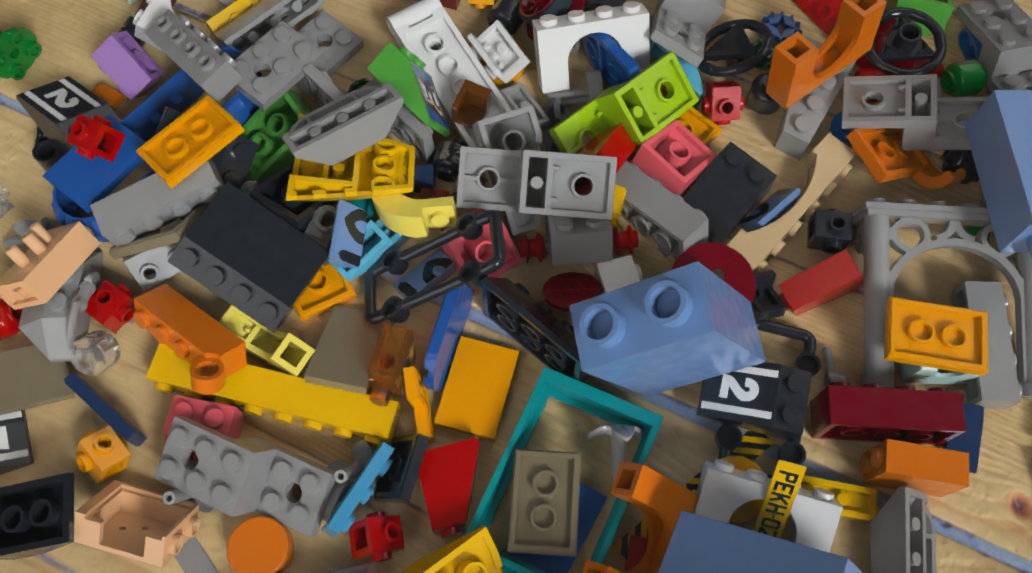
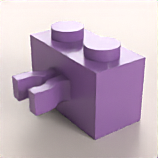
[91,31,165,100]

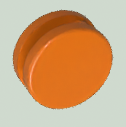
[227,516,294,573]

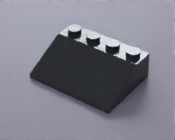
[167,182,329,332]
[481,277,590,382]

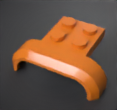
[846,100,966,189]

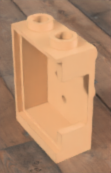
[0,221,101,310]
[74,480,201,567]

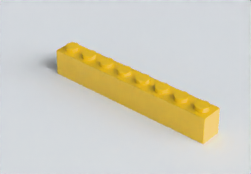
[145,343,402,447]

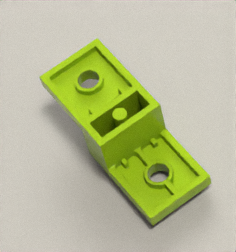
[549,51,699,154]

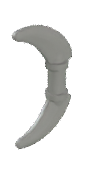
[66,271,102,351]

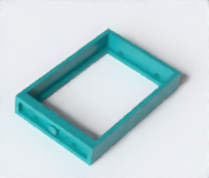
[465,366,663,573]

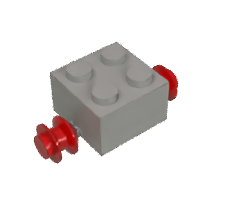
[519,215,639,266]

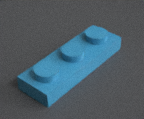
[321,442,394,537]

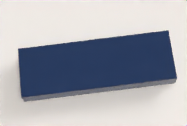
[64,372,147,447]

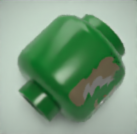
[940,59,987,97]

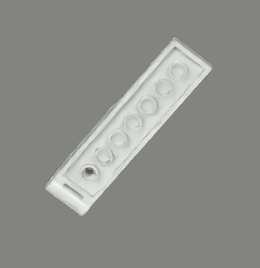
[386,0,512,186]

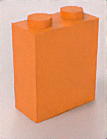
[859,439,969,498]

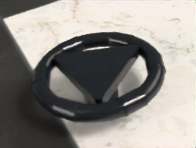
[865,7,947,76]
[698,19,774,77]

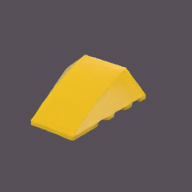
[286,113,415,201]

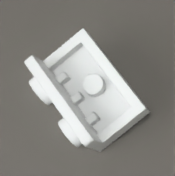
[467,20,531,84]

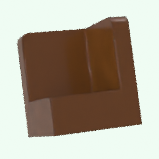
[451,79,492,130]

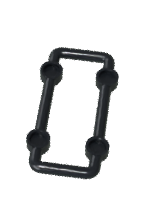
[364,210,506,325]
[715,319,821,479]

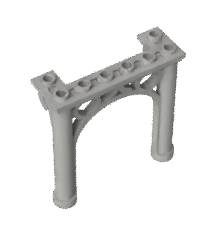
[851,198,1032,398]

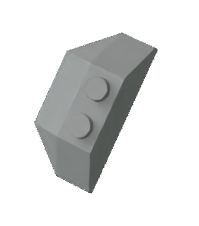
[282,82,404,166]
[18,252,103,362]
[869,487,936,573]

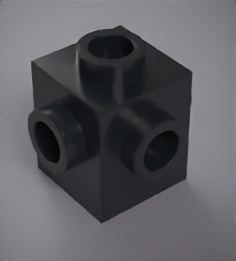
[807,209,856,254]

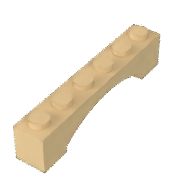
[727,133,856,272]

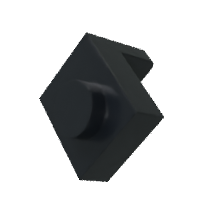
[751,270,787,321]

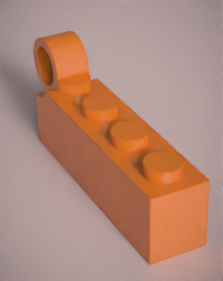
[133,283,247,395]

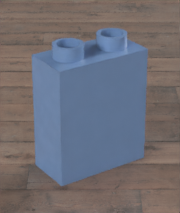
[965,90,1032,259]
[569,261,766,396]
[658,510,863,573]

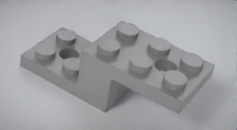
[650,0,726,67]
[955,0,1032,93]
[234,10,364,111]
[302,63,436,164]
[842,74,988,150]
[456,146,617,220]
[154,415,335,537]

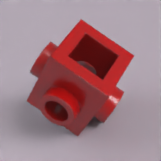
[701,80,744,125]
[66,114,126,162]
[84,280,135,334]
[348,511,405,563]

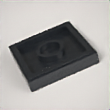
[374,434,429,503]

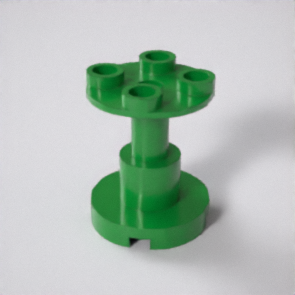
[0,27,42,81]

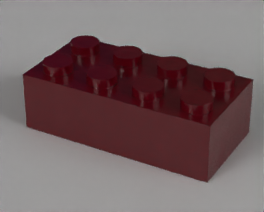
[810,381,966,446]

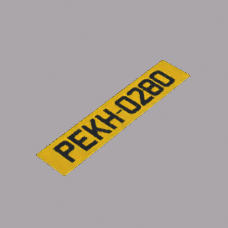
[753,460,807,538]

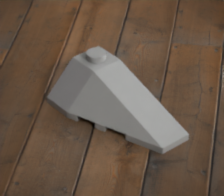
[472,104,542,236]

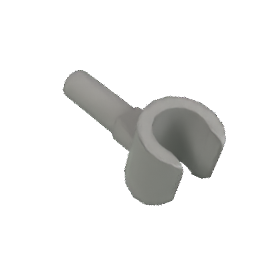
[822,347,846,387]

